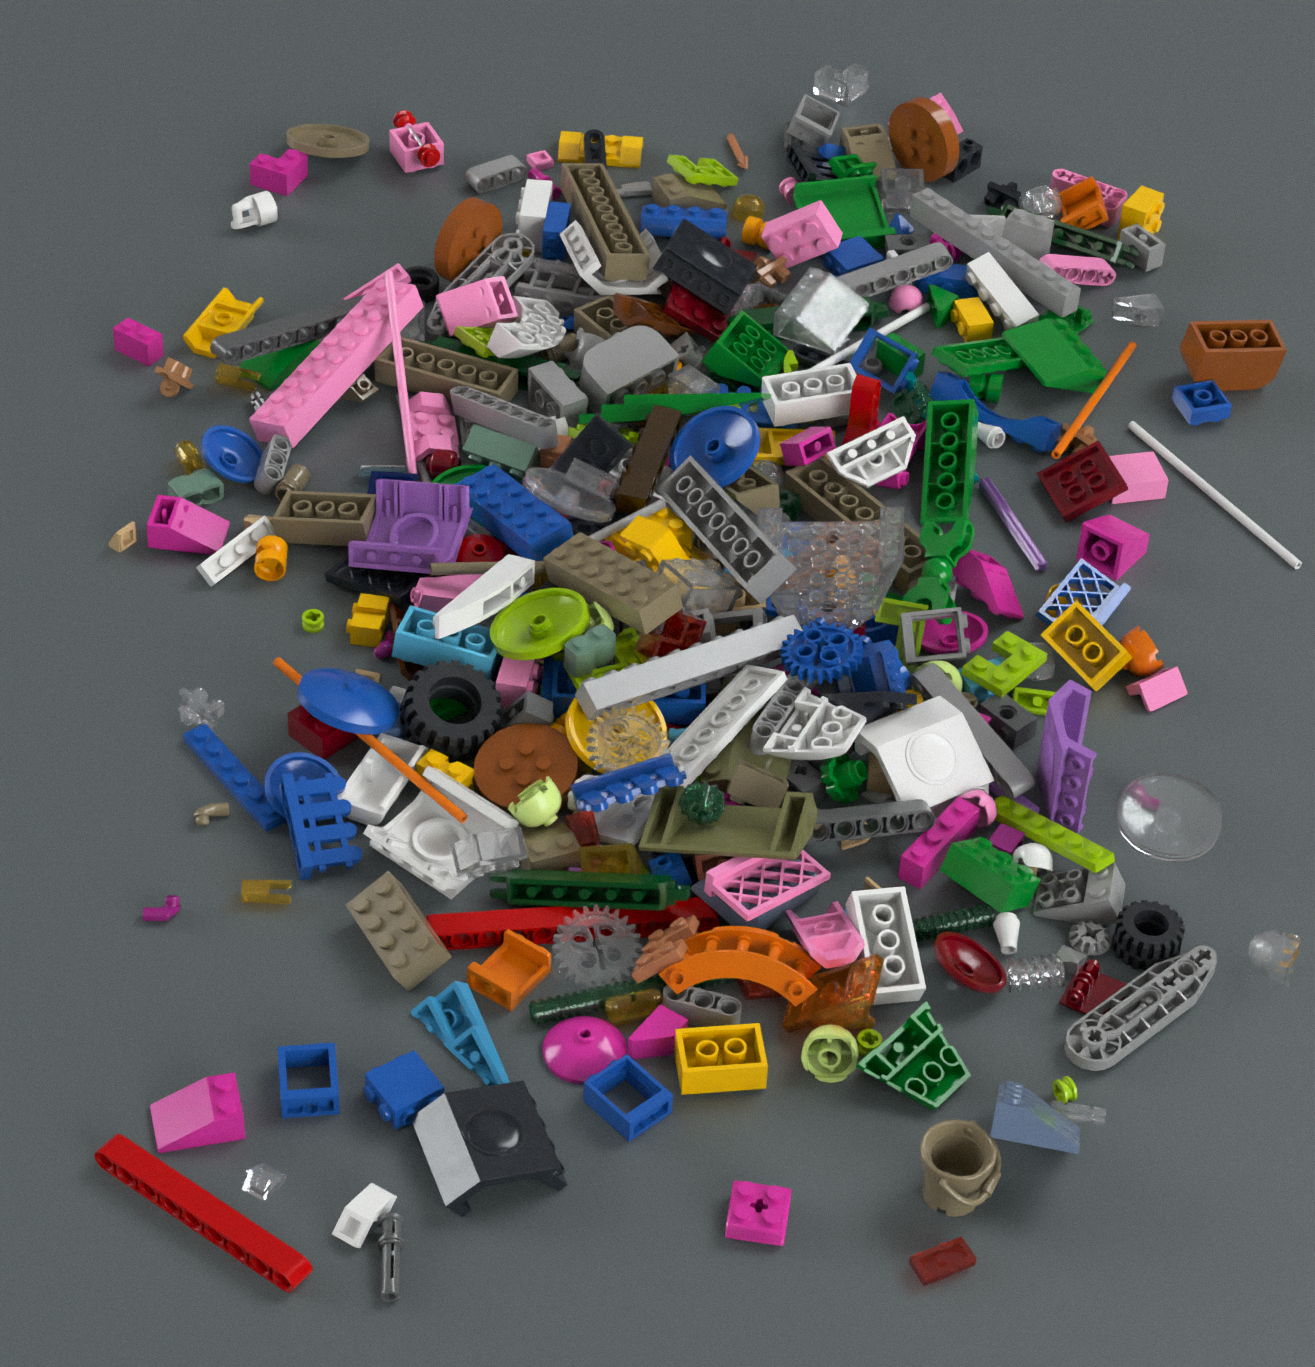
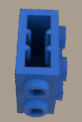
[822,236,884,278]
[363,1050,445,1130]

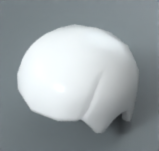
[1012,843,1053,873]

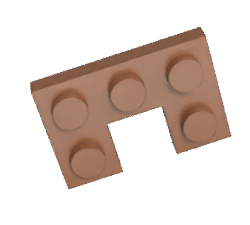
[631,915,700,984]

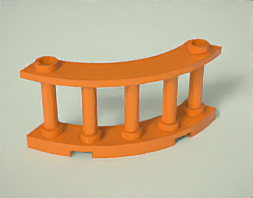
[659,926,822,1007]

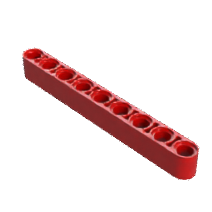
[94,1134,313,1293]

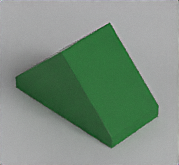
[926,284,959,328]

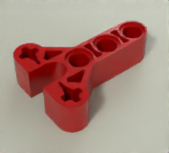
[841,374,882,446]

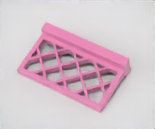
[704,850,831,922]

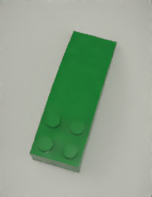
[920,399,979,525]

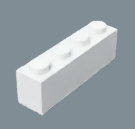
[965,252,1039,330]

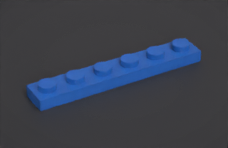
[183,724,287,832]

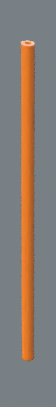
[1051,341,1137,459]
[273,657,468,823]

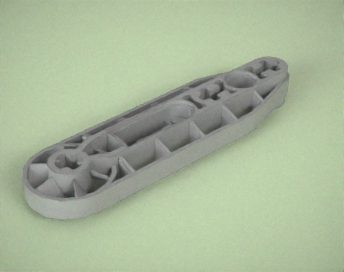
[426,233,534,341]
[1064,945,1217,1071]

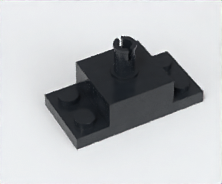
[814,691,917,752]

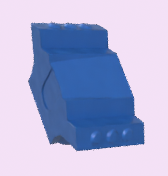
[834,640,912,693]

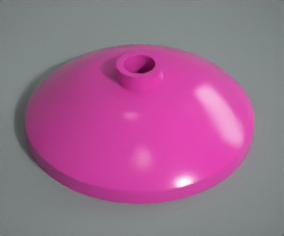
[921,611,988,655]
[542,1016,627,1085]

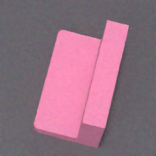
[1126,666,1187,712]

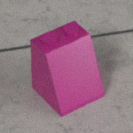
[1076,514,1150,581]

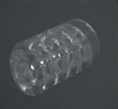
[1004,954,1065,992]

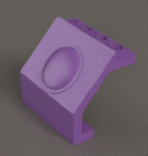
[348,479,473,574]
[1036,680,1097,833]

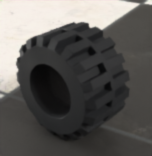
[1112,900,1185,972]

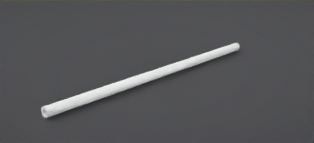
[810,303,930,369]
[1128,421,1302,569]

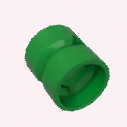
[969,373,1004,404]

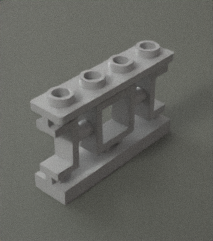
[515,258,603,314]

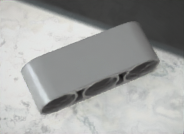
[465,155,527,194]
[254,434,292,495]
[662,984,742,1027]

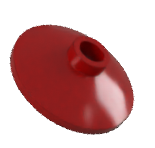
[456,534,504,562]

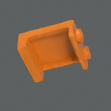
[1055,176,1109,230]
[467,929,551,1011]

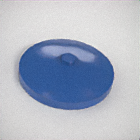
[670,406,760,487]
[297,668,400,735]

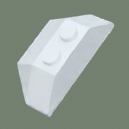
[826,416,916,488]

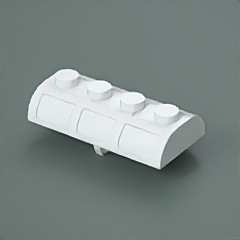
[337,733,428,826]

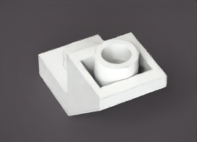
[332,1183,397,1248]

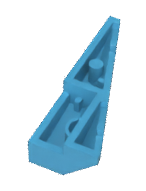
[410,981,510,1086]

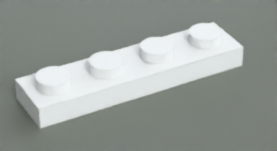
[196,515,276,587]

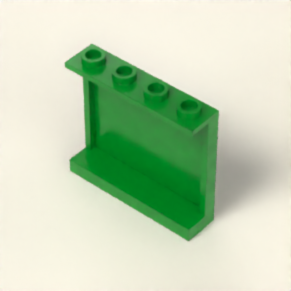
[792,175,896,255]

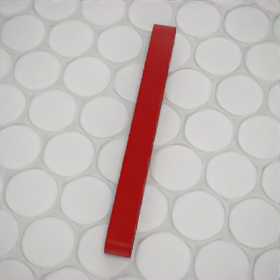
[425,897,719,950]

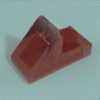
[565,810,605,867]

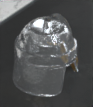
[1248,929,1303,986]

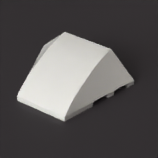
[763,687,867,760]

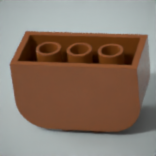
[1180,320,1287,391]

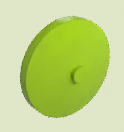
[490,588,590,660]

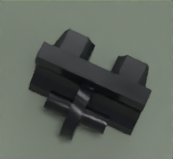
[984,181,1023,209]

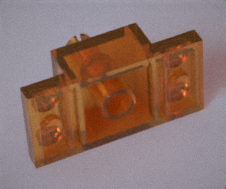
[782,954,884,1033]

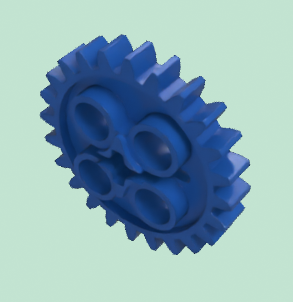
[780,621,864,684]

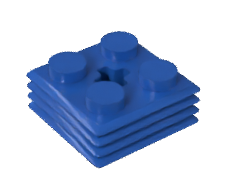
[1171,380,1232,426]

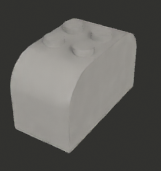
[578,326,680,414]

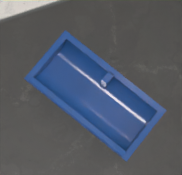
[640,204,727,239]

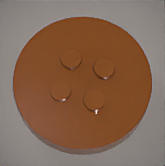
[889,97,959,182]
[434,197,502,282]
[474,723,580,818]

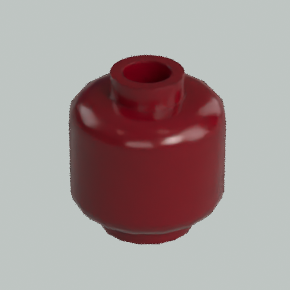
[426,449,462,479]

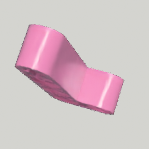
[1049,169,1128,227]
[1039,254,1116,286]

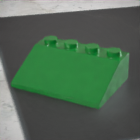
[701,310,789,388]
[1001,318,1107,393]

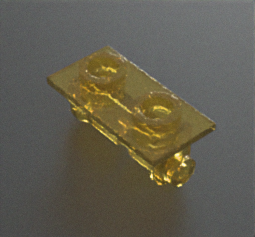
[604,988,662,1025]

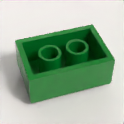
[939,837,1041,913]

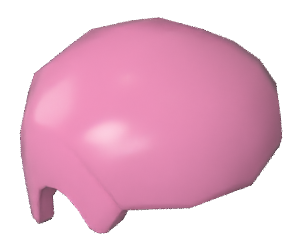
[888,284,924,314]
[959,789,997,828]

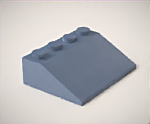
[691,857,821,930]
[990,1081,1080,1154]

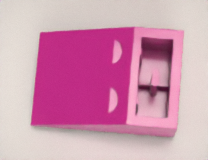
[146,495,230,555]
[952,549,1024,619]

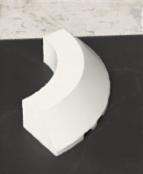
[487,296,566,358]

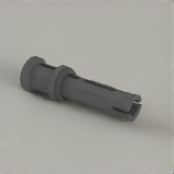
[378,1213,405,1302]

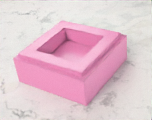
[526,150,554,170]

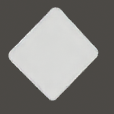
[389,686,406,703]

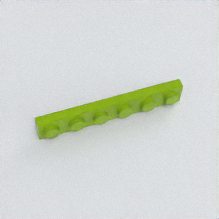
[994,795,1115,873]

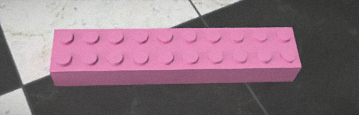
[249,279,424,448]

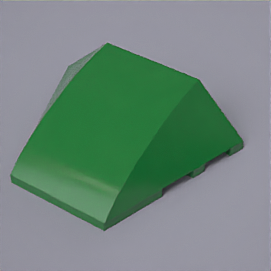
[238,339,320,391]
[855,1001,971,1110]

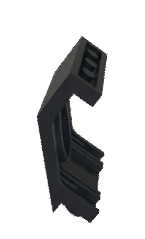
[652,218,757,316]
[411,1080,568,1217]

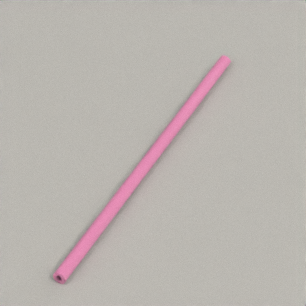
[384,271,418,482]

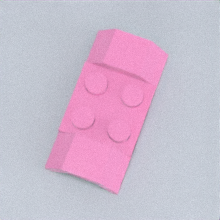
[409,392,460,462]
[785,901,864,969]

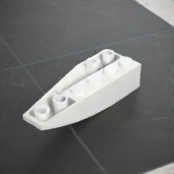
[433,554,535,639]

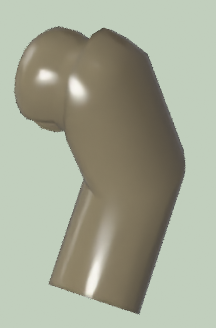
[193,802,229,826]

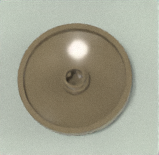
[286,123,370,158]

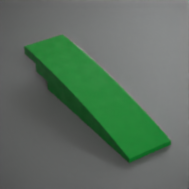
[579,393,771,424]

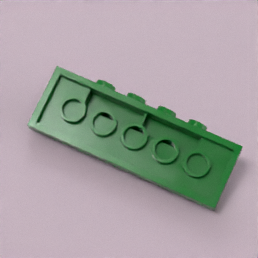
[931,337,1027,377]

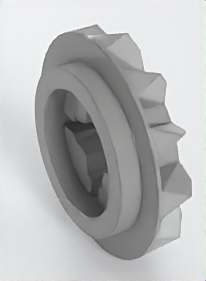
[1068,920,1113,955]

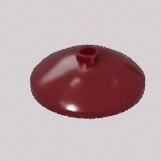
[933,932,1007,994]

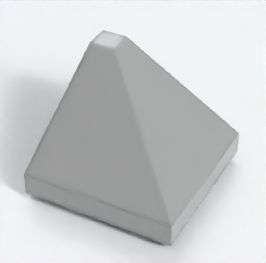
[1051,945,1087,975]

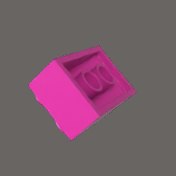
[150,1072,245,1153]

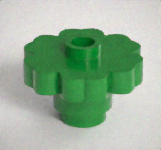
[820,754,868,804]

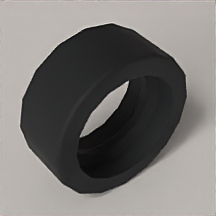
[404,266,439,304]

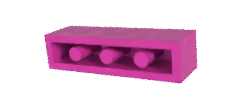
[898,797,980,890]

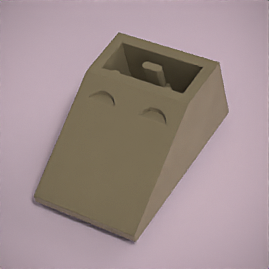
[840,123,898,181]

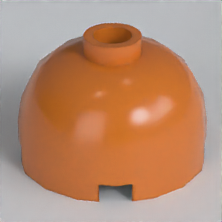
[1119,626,1164,677]

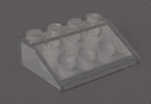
[773,267,869,354]

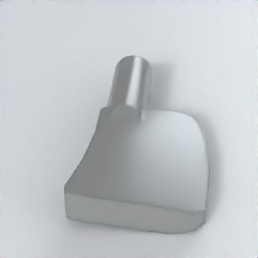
[616,181,652,197]

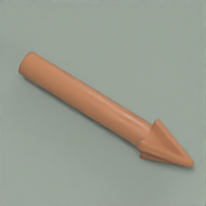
[726,134,748,170]

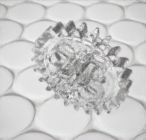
[586,705,671,775]
[552,904,642,993]

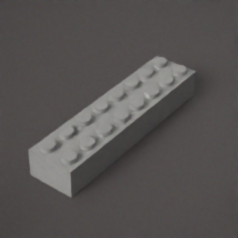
[656,455,797,604]

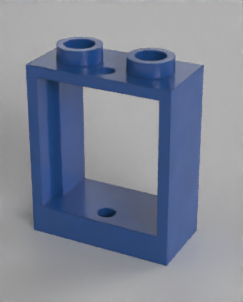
[542,201,571,263]
[850,327,919,394]
[278,1043,340,1118]
[583,1054,673,1142]

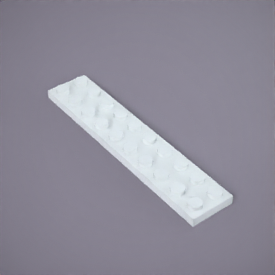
[590,664,787,849]

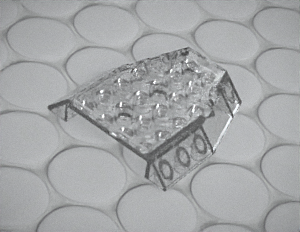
[757,507,905,631]

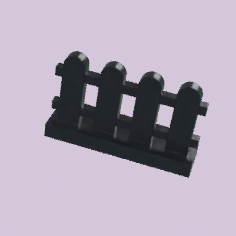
[786,141,839,183]

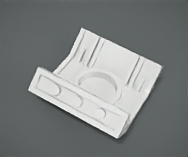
[559,220,669,295]
[855,696,995,819]
[363,766,520,900]

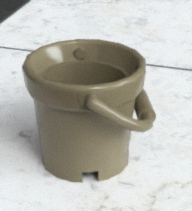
[919,1119,1001,1217]

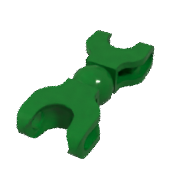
[902,519,975,625]

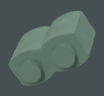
[168,468,224,506]
[564,624,616,678]

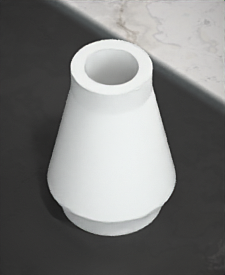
[977,422,1005,448]
[993,912,1020,955]

